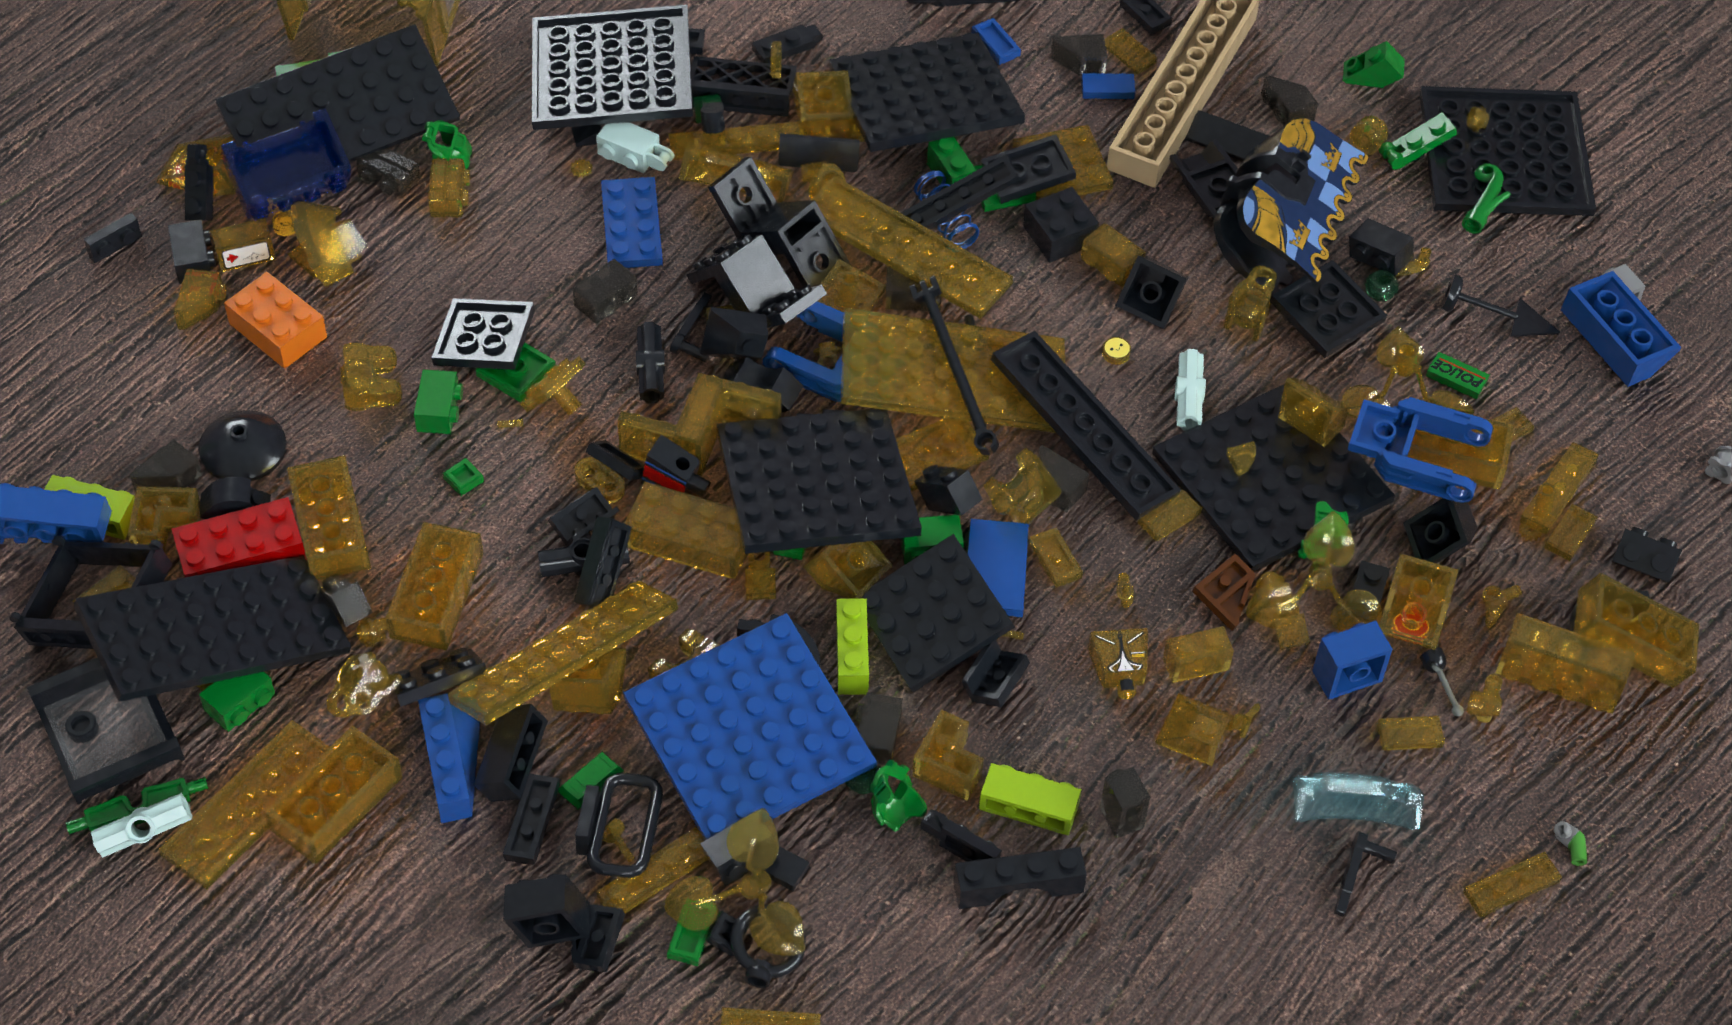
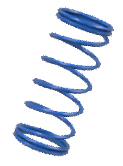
[914,171,979,250]

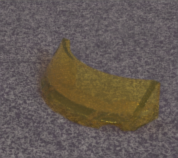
[679,146,794,202]
[290,201,354,287]

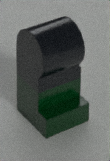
[693,94,725,134]

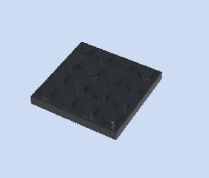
[853,534,1015,693]

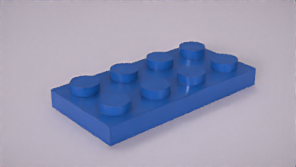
[601,177,663,269]

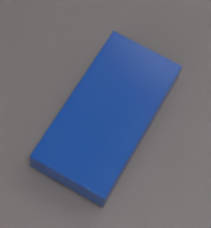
[971,18,1021,65]
[1081,73,1135,99]

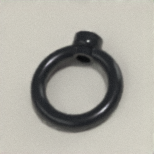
[730,904,806,988]

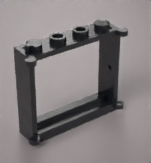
[9,535,173,649]

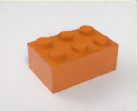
[224,271,327,369]

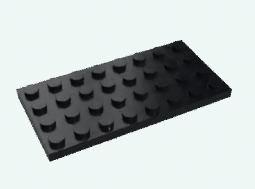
[216,24,460,198]
[74,555,351,702]

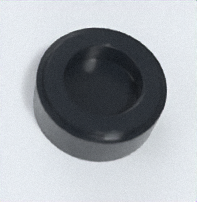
[65,711,99,743]

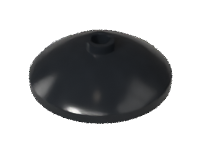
[198,410,287,481]

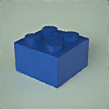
[1312,621,1393,700]

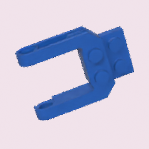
[762,301,907,405]
[1348,397,1493,503]

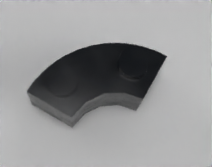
[717,356,803,413]

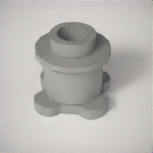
[1705,446,1732,484]

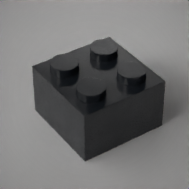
[1023,187,1099,263]
[503,874,590,948]

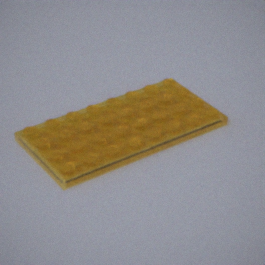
[841,308,1065,433]

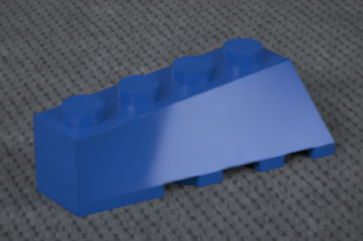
[0,483,112,544]
[418,693,482,823]

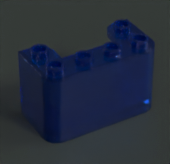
[221,108,352,222]

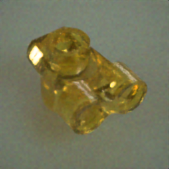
[1467,674,1503,723]

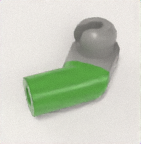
[1554,821,1587,866]

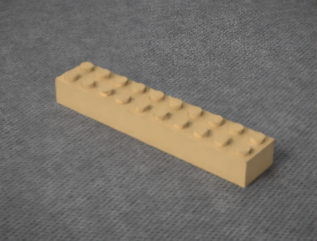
[1106,0,1260,188]

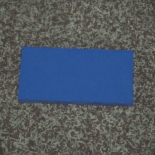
[968,519,1029,617]

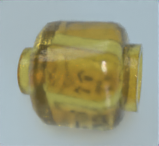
[1349,115,1388,155]

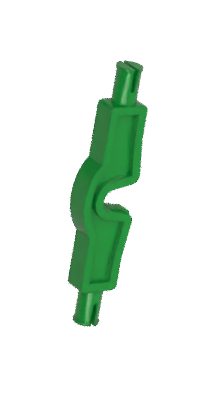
[65,776,209,835]

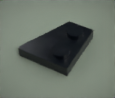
[571,904,625,973]

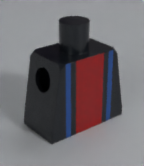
[641,435,711,501]

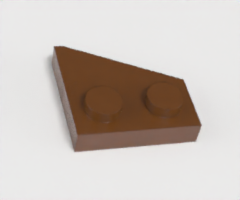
[1192,554,1256,632]

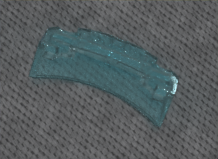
[1293,772,1424,830]

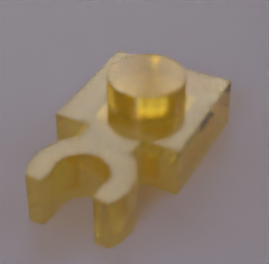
[745,552,776,600]

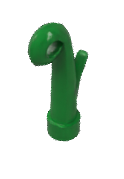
[1462,163,1511,234]

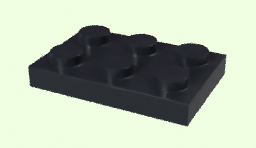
[981,134,1076,204]
[385,648,488,707]

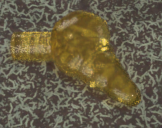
[1116,573,1134,608]
[1482,584,1522,628]

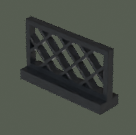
[691,56,797,117]

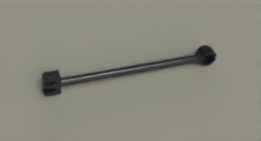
[909,275,999,455]

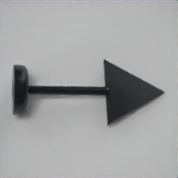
[1440,273,1560,337]

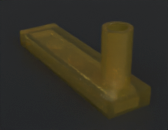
[1520,442,1599,535]

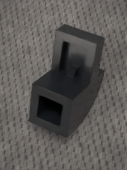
[200,477,271,519]

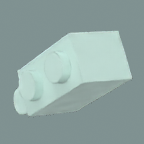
[596,122,675,173]

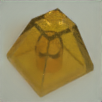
[793,71,854,121]
[803,541,893,599]
[1155,693,1235,766]

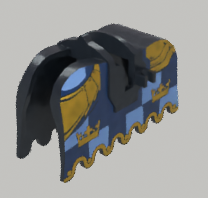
[1213,118,1368,300]

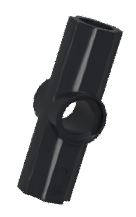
[636,322,665,404]
[537,538,630,577]

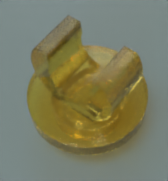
[813,342,842,368]
[356,617,389,648]

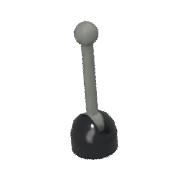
[1420,647,1464,717]

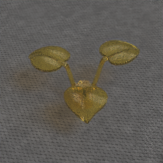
[1339,326,1474,419]
[1246,511,1383,632]
[664,808,805,956]

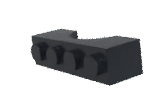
[953,847,1087,909]

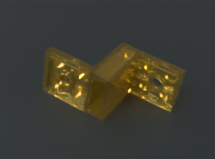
[617,373,781,476]

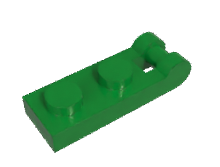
[1379,112,1457,170]

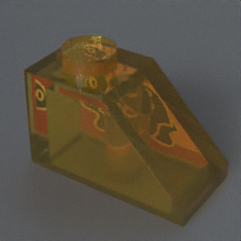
[174,269,227,330]

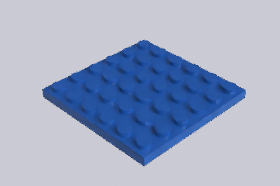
[623,613,877,840]

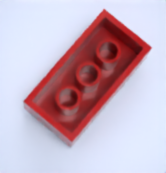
[171,497,307,578]

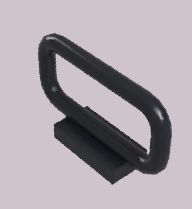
[575,773,663,878]

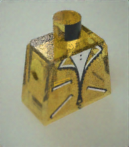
[1088,628,1148,699]

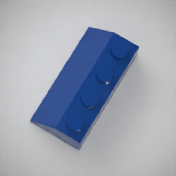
[1561,271,1681,387]

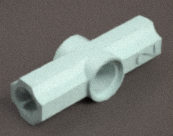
[1175,349,1206,431]
[91,793,193,858]

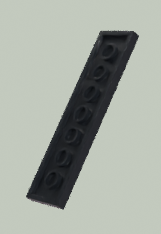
[990,330,1181,521]

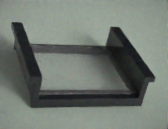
[27,657,185,805]

